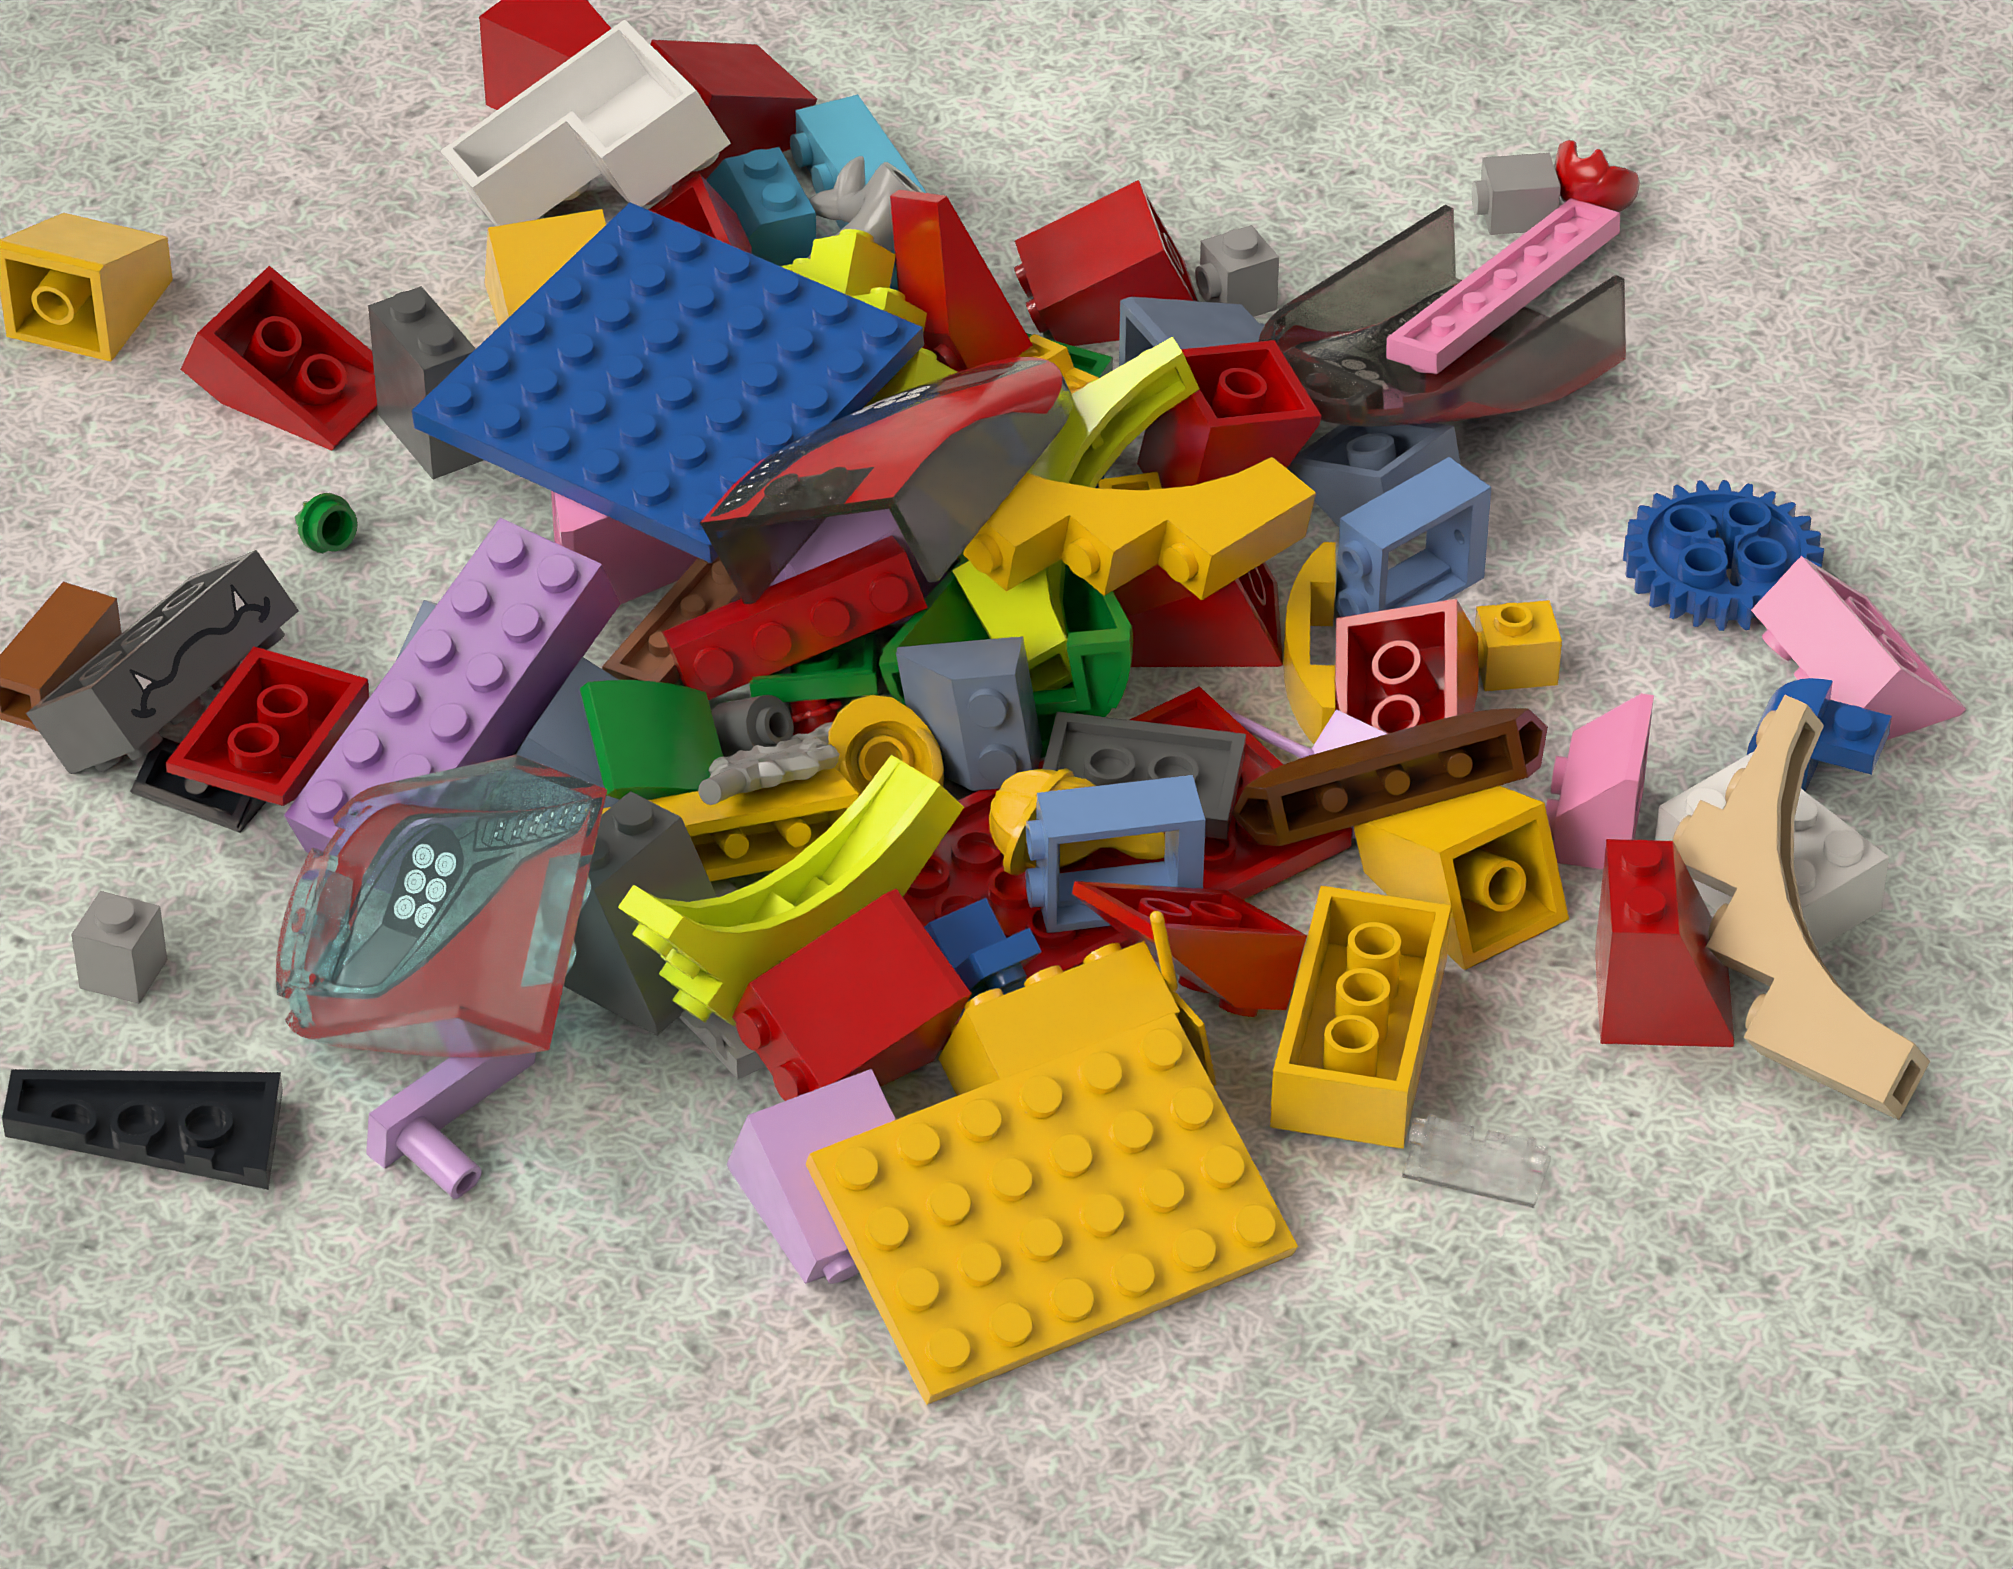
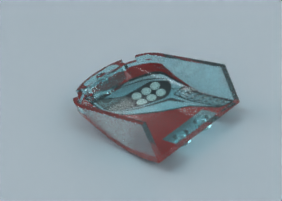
[276,755,607,1058]

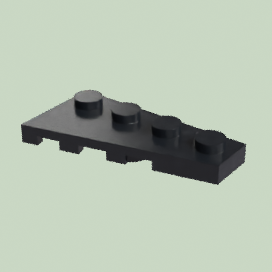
[2,1069,283,1190]

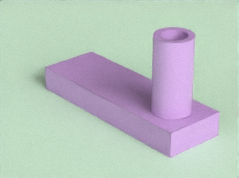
[366,1052,536,1199]

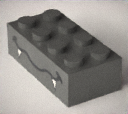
[26,550,299,774]

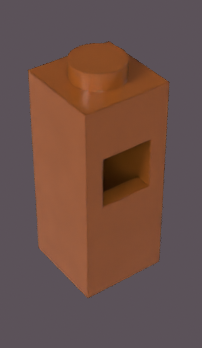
[0,581,122,732]

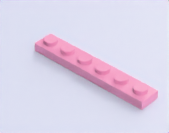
[1386,199,1620,374]

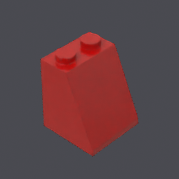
[479,0,612,110]
[650,39,817,191]
[1014,180,1199,346]
[1137,340,1322,489]
[1113,562,1283,667]
[1595,839,1734,1047]
[732,888,972,1101]

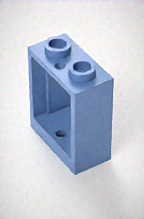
[1335,457,1491,617]
[1025,775,1205,933]

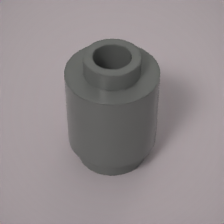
[711,695,794,757]

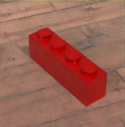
[662,535,928,700]

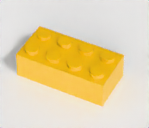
[1270,885,1451,1149]

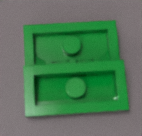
[580,680,723,800]

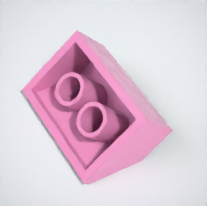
[1751,556,1966,740]

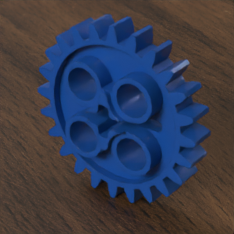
[1623,480,1824,631]

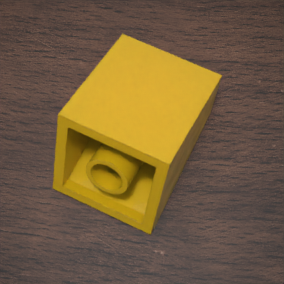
[484,209,606,326]
[0,213,173,362]
[1353,786,1569,970]

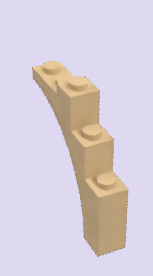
[1672,695,1930,1120]

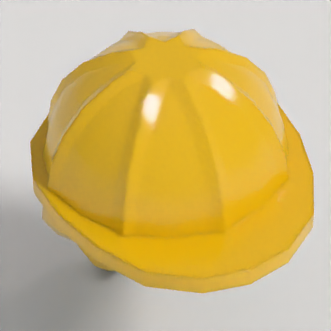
[828,695,944,796]
[989,768,1165,875]

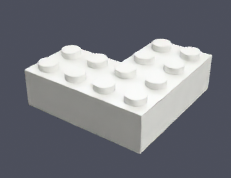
[440,20,731,226]

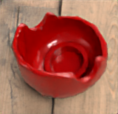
[1554,140,1640,212]

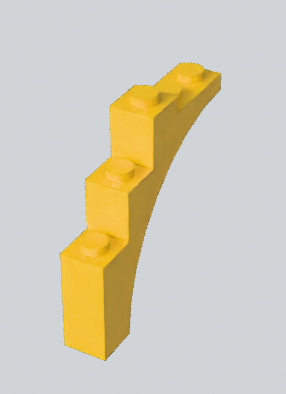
[905,437,1316,600]

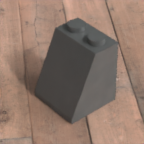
[368,286,484,480]
[547,791,717,1036]

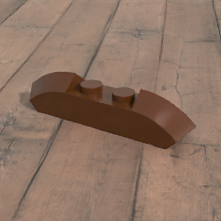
[1231,708,1548,846]

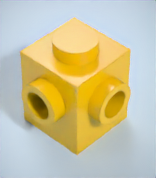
[1474,600,1562,692]

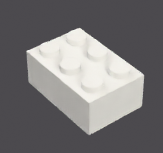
[1655,752,1889,949]

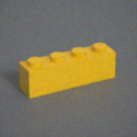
[587,767,859,882]

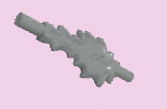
[698,722,840,805]

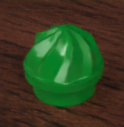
[295,493,358,554]

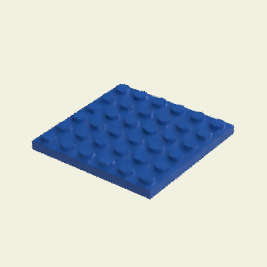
[412,202,924,563]

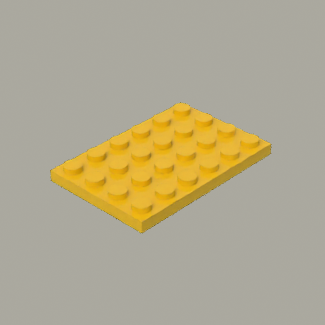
[805,1012,1298,1405]

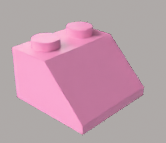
[1546,693,1654,869]

